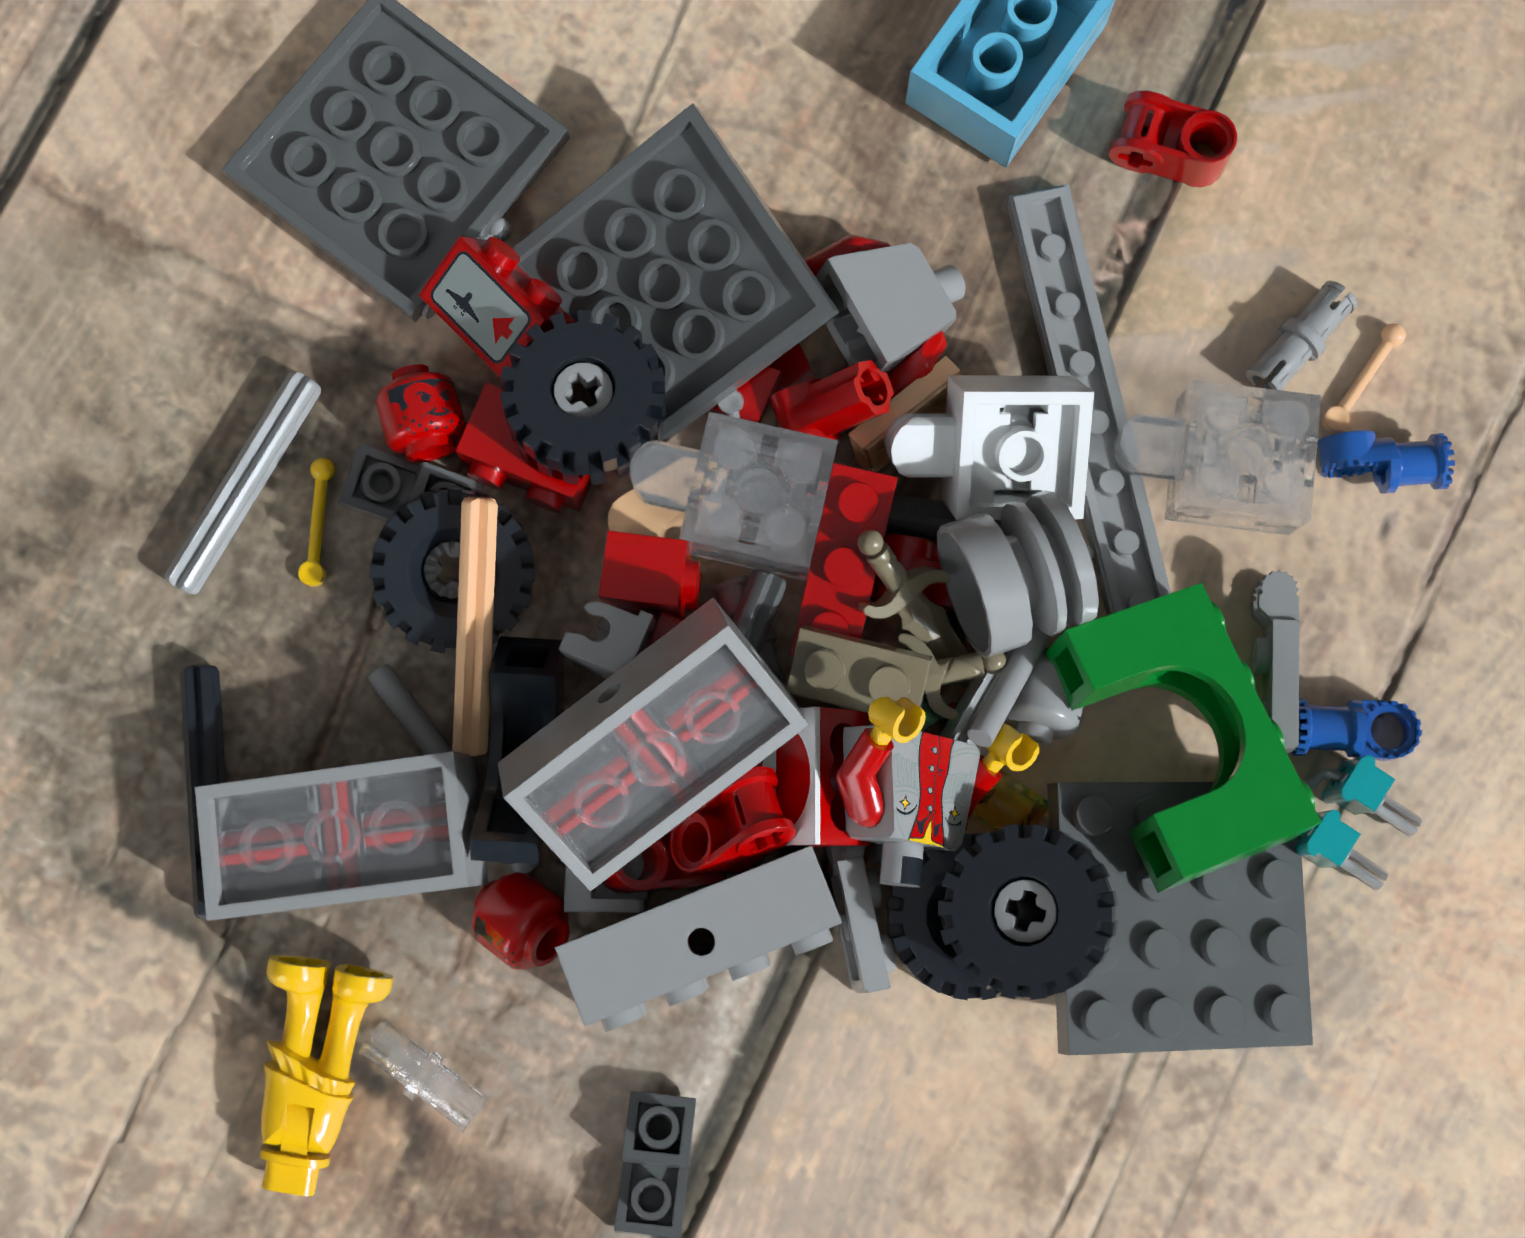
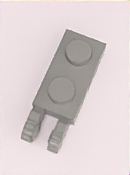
[1251,570,1300,754]

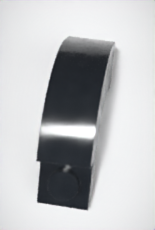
[470,636,564,865]

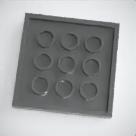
[221,0,570,323]
[512,103,839,461]
[1047,782,1313,1056]

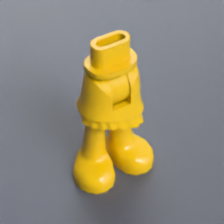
[259,955,394,1196]

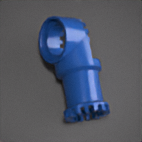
[1317,431,1455,494]
[1291,698,1423,762]

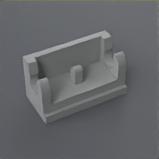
[559,602,657,679]

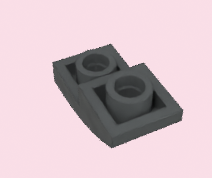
[337,443,483,521]
[614,1091,696,1238]

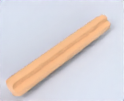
[452,497,498,756]

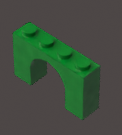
[1045,583,1322,893]

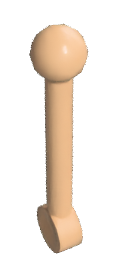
[1322,323,1406,433]

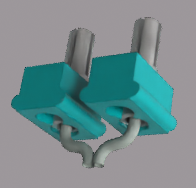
[1295,755,1422,890]

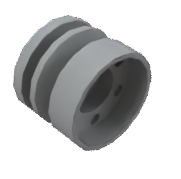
[937,490,1099,659]

